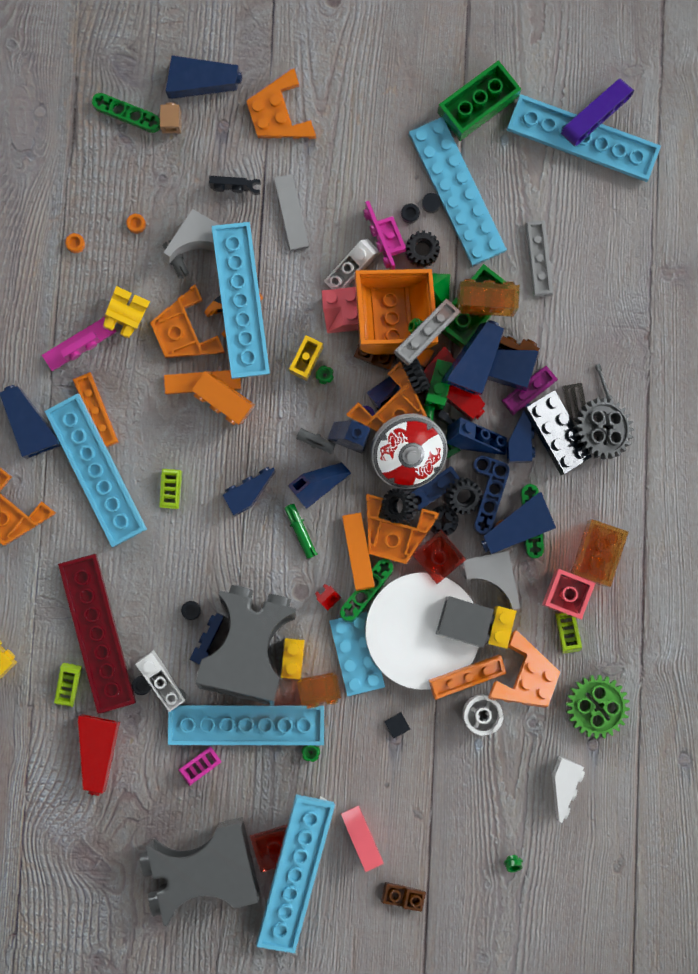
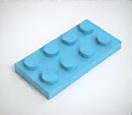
[329,612,385,696]

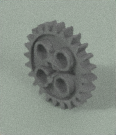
[573,397,634,460]

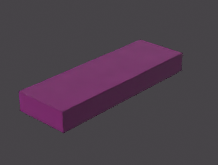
[501,365,558,416]

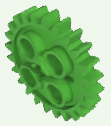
[565,675,630,739]

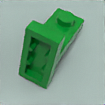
[424,359,452,411]

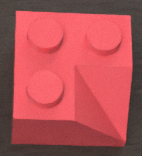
[322,287,359,333]
[542,569,595,620]

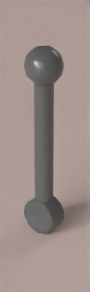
[595,364,613,401]

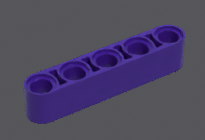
[561,79,634,147]

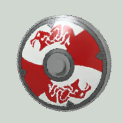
[370,413,448,489]

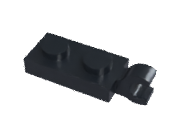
[209,176,261,195]

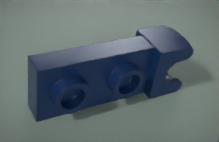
[412,466,460,511]
[189,613,225,665]

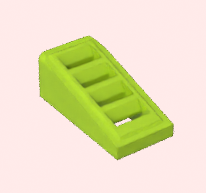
[159,469,183,509]
[555,613,582,654]
[54,663,82,707]

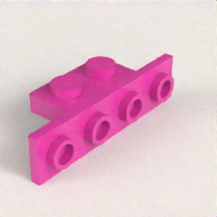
[363,200,406,270]
[42,317,117,371]

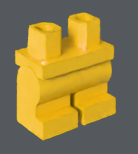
[103,286,150,339]

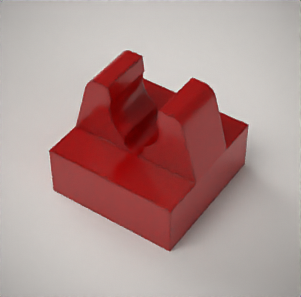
[315,584,342,611]

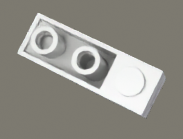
[324,239,380,289]
[136,650,185,712]
[552,756,585,823]

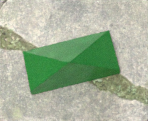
[432,273,451,309]

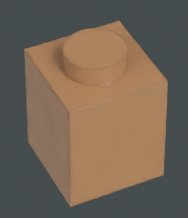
[160,102,181,133]

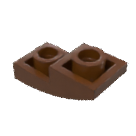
[498,336,540,351]
[354,344,397,371]
[381,882,426,912]

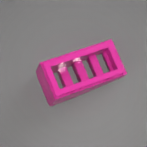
[178,746,222,786]

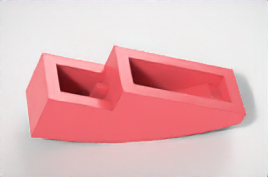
[341,805,384,872]

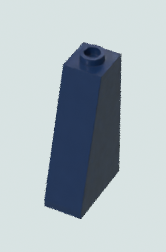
[166,55,242,99]
[441,320,504,395]
[487,350,539,391]
[0,385,61,459]
[327,420,370,454]
[481,492,556,555]

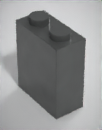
[436,596,495,647]

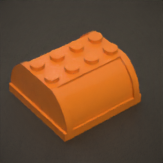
[354,269,438,355]

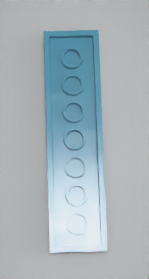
[507,94,661,182]
[409,117,507,267]
[211,222,270,379]
[45,393,147,547]
[168,705,324,745]
[256,795,335,953]

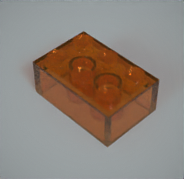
[456,279,520,317]
[571,519,629,587]
[297,671,342,709]

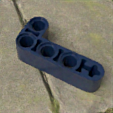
[472,456,510,535]

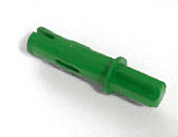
[284,504,318,559]

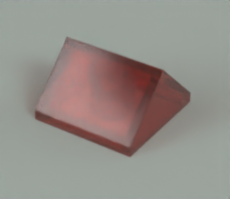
[412,530,467,584]
[250,824,288,872]

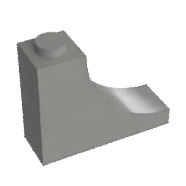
[163,209,219,264]
[459,551,520,610]

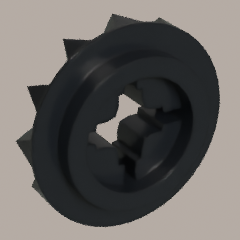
[430,506,458,536]

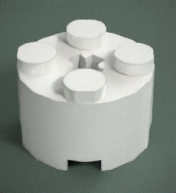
[462,695,503,736]

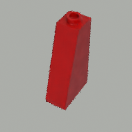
[424,347,485,422]
[78,714,120,796]

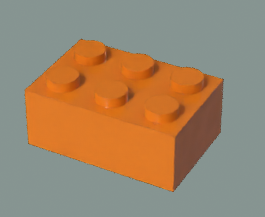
[192,371,255,425]

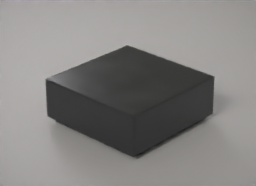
[384,712,410,738]

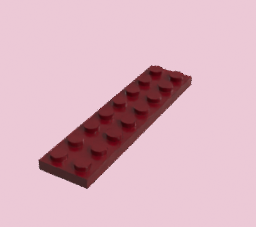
[58,554,136,714]

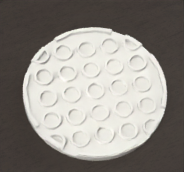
[365,573,479,690]

